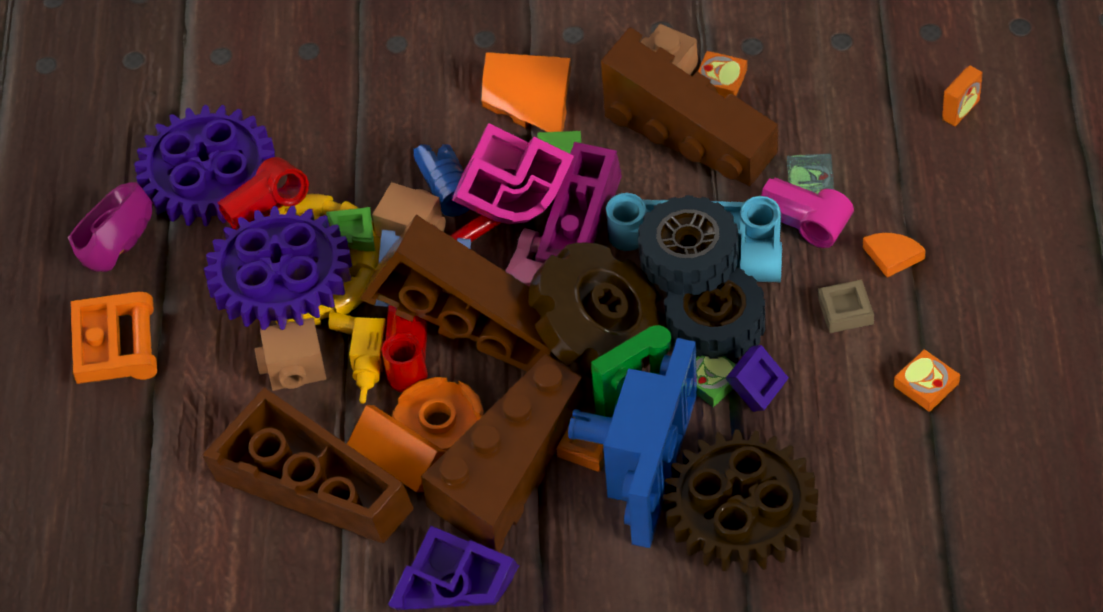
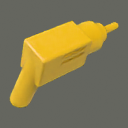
[328,311,387,404]

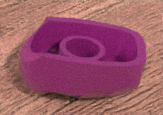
[68,182,153,272]

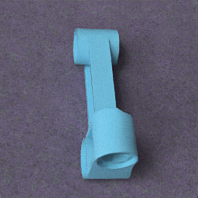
[606,193,782,282]

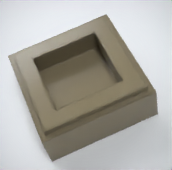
[818,279,874,333]

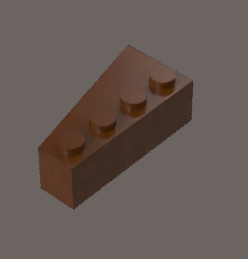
[421,354,584,553]

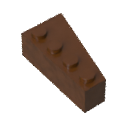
[601,27,778,186]
[360,215,551,372]
[202,387,414,544]

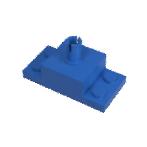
[568,338,697,548]

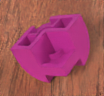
[452,123,574,225]

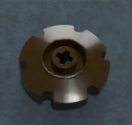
[529,242,668,378]

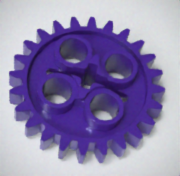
[134,105,275,226]
[204,206,353,330]

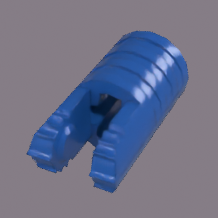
[414,144,470,217]

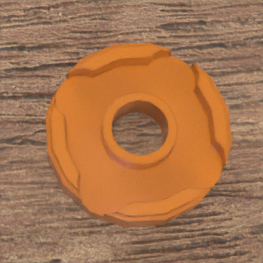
[392,377,484,452]

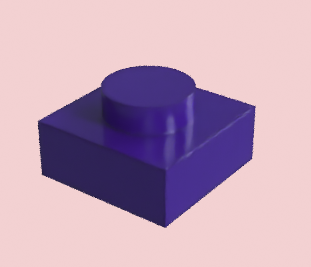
[725,345,789,412]

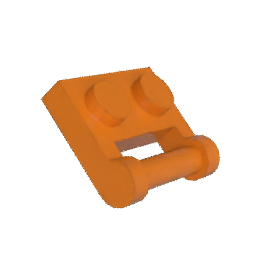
[71,292,157,384]

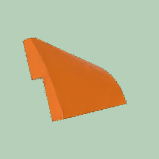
[482,52,571,132]

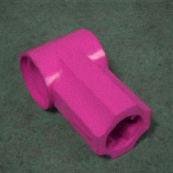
[761,177,854,248]

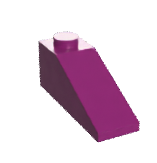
[535,142,622,263]

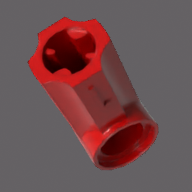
[217,157,309,230]
[381,305,428,392]

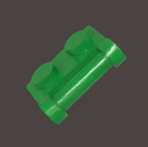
[591,325,671,418]

